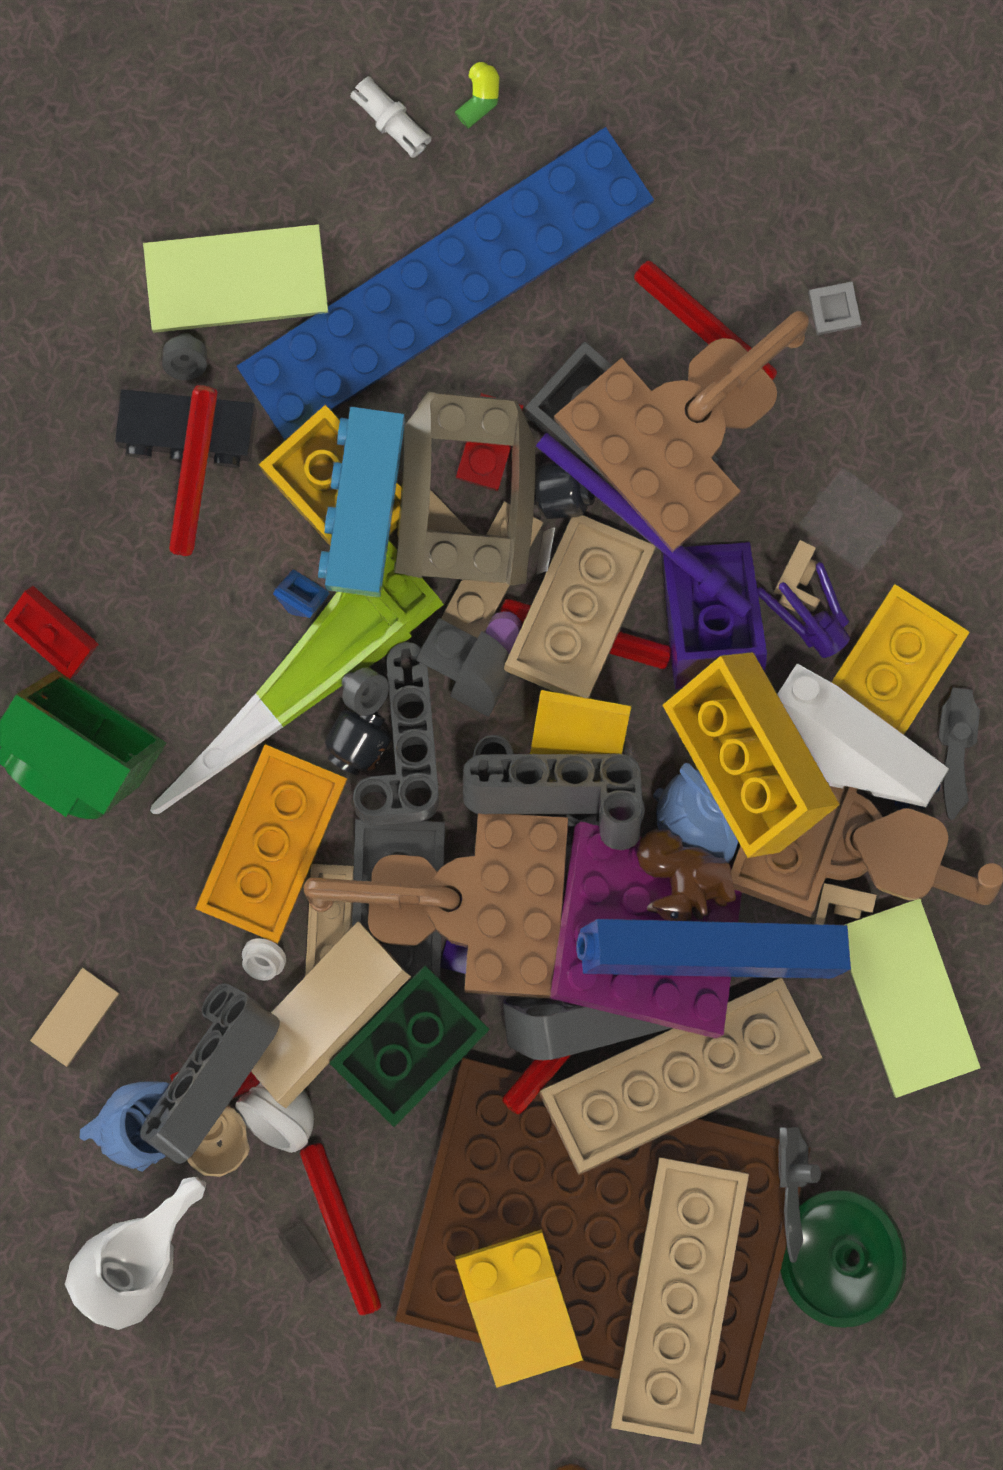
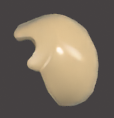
[187,1105,250,1177]

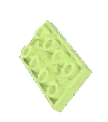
[143,224,328,333]
[845,899,981,1098]

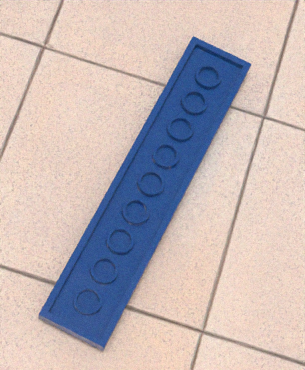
[236,127,654,440]

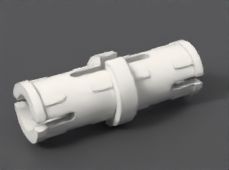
[350,77,432,158]

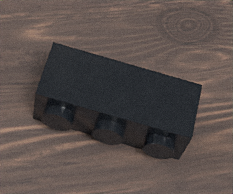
[115,389,257,468]

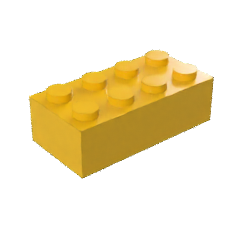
[662,652,840,858]

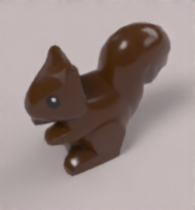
[637,829,736,921]

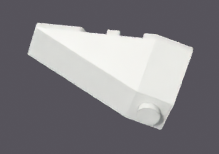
[777,664,949,807]

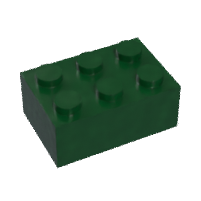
[329,966,490,1127]

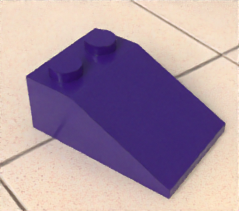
[662,542,767,689]

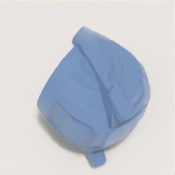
[653,763,738,863]
[79,1081,170,1172]

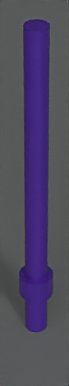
[536,433,753,619]

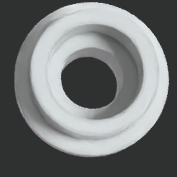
[242,938,286,981]

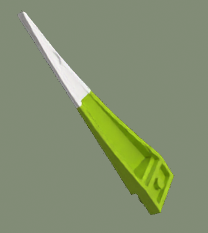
[150,540,444,814]

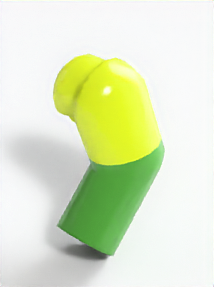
[455,62,500,129]

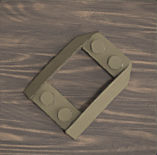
[394,391,535,586]

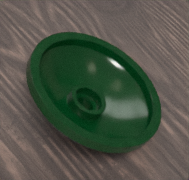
[780,1190,907,1328]

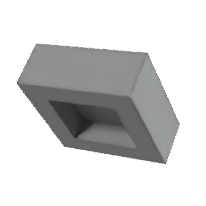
[808,282,861,335]

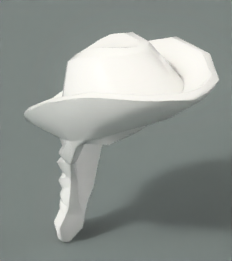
[65,1177,206,1330]

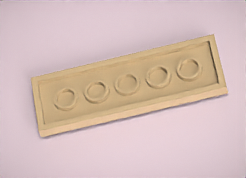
[539,978,822,1175]
[611,1157,749,1445]

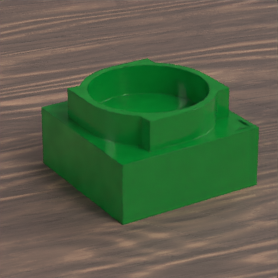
[0,670,167,819]

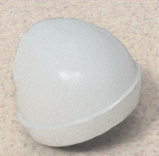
[235,1083,314,1153]

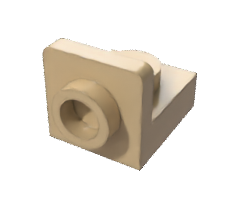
[774,540,820,613]
[811,883,877,925]

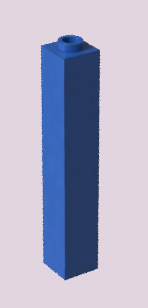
[576,919,851,979]

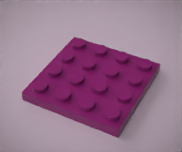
[550,821,742,1039]

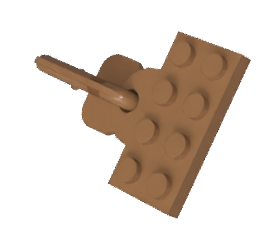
[554,311,809,553]
[731,782,1003,918]
[304,813,568,999]

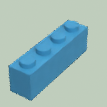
[318,407,405,597]

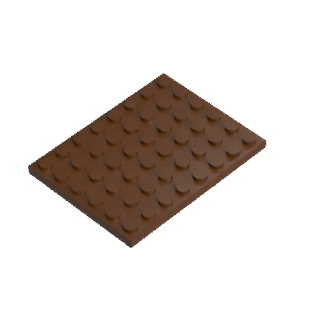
[395,1058,811,1412]

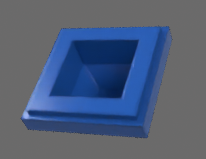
[273,570,330,618]

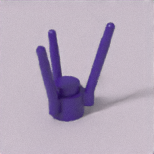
[757,562,850,658]

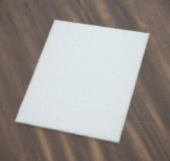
[536,527,555,575]

